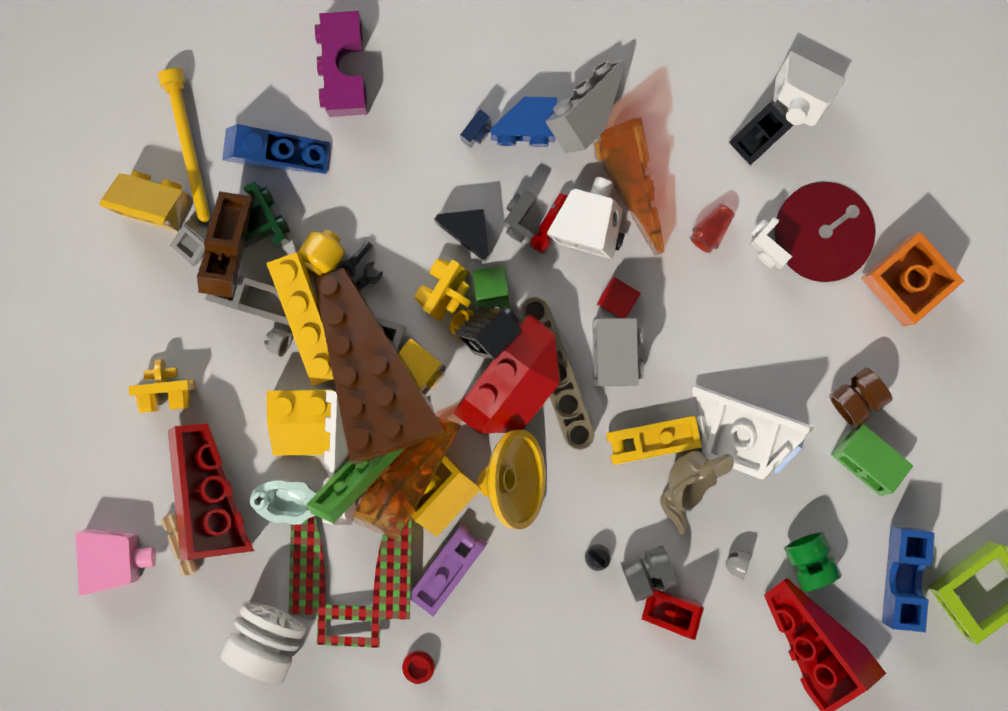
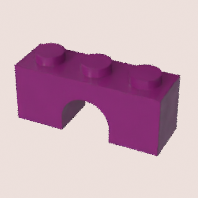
[315,11,368,117]

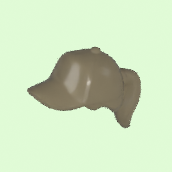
[660,451,734,535]

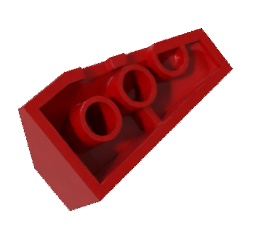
[764,578,887,711]

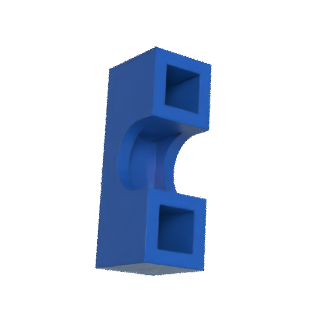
[882,526,935,633]

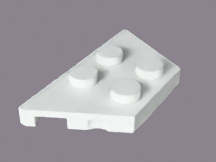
[692,386,814,480]

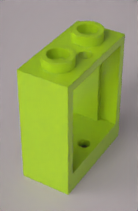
[928,541,1008,645]

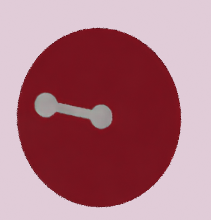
[775,182,875,282]

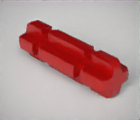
[530,193,568,254]

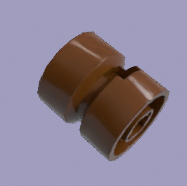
[829,367,893,428]

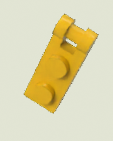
[605,415,702,465]

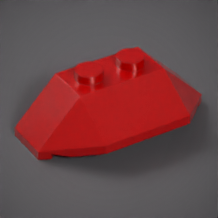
[453,314,560,433]

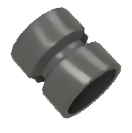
[620,545,679,602]

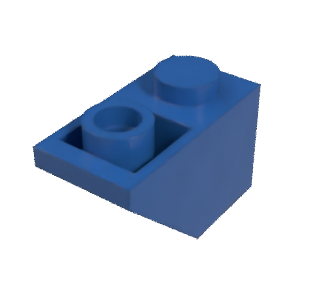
[491,97,557,147]

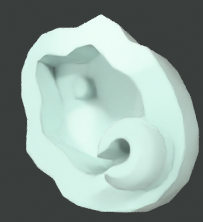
[250,479,317,524]

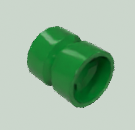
[784,532,842,592]

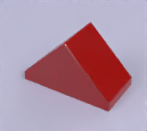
[641,589,704,640]

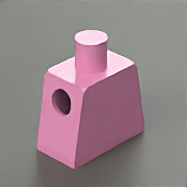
[75,529,156,595]

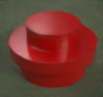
[402,650,435,684]

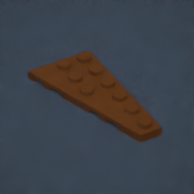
[314,268,449,464]

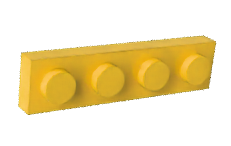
[267,251,333,386]

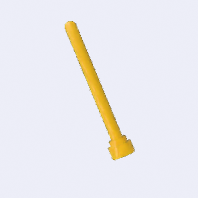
[157,68,210,223]

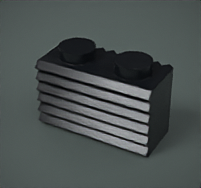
[455,305,523,360]

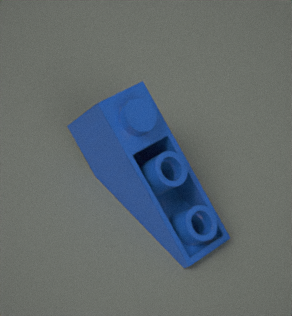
[222,124,330,174]

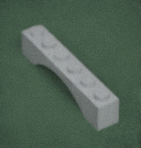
[205,275,408,352]

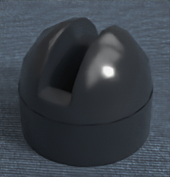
[585,544,611,571]

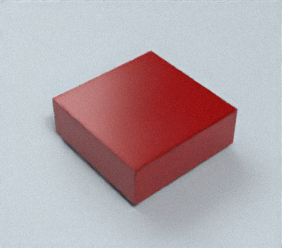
[596,276,641,318]

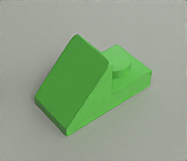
[473,266,510,310]

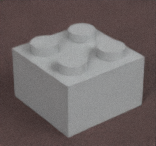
[592,318,644,387]

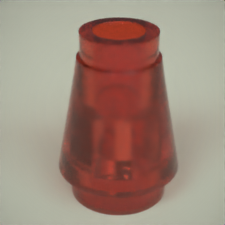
[690,204,735,253]

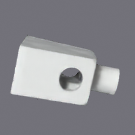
[773,51,846,126]
[547,177,622,260]

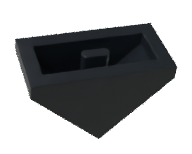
[729,100,794,166]
[434,209,489,263]

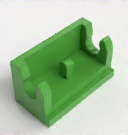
[831,424,913,496]

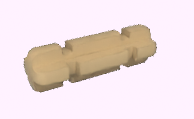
[161,513,200,576]

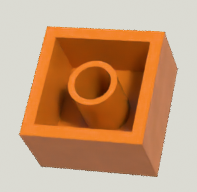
[861,231,964,327]

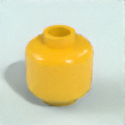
[298,230,345,279]

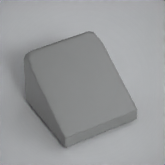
[170,217,208,266]

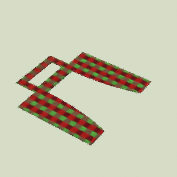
[288,516,412,648]

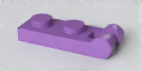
[410,523,488,617]

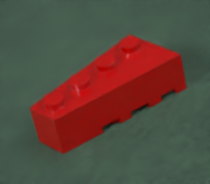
[168,423,254,561]

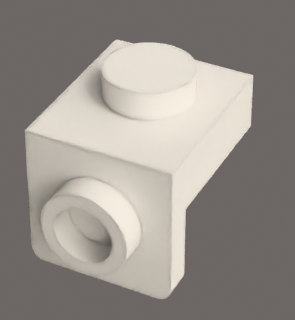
[750,217,792,270]

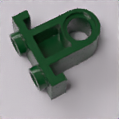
[243,181,291,249]

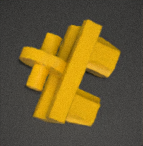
[414,259,471,321]
[128,359,195,413]

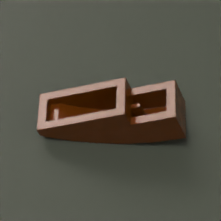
[197,191,252,298]

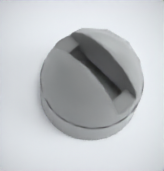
[264,329,292,357]
[726,551,752,579]

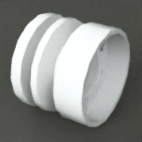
[219,602,307,684]

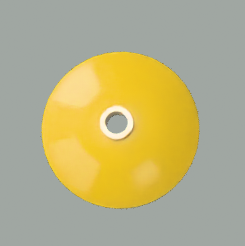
[487,430,546,530]

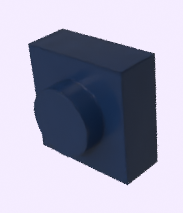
[460,109,491,148]

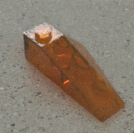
[593,117,665,256]
[351,417,461,541]

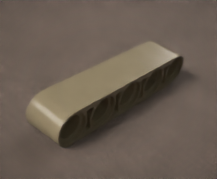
[520,297,594,450]

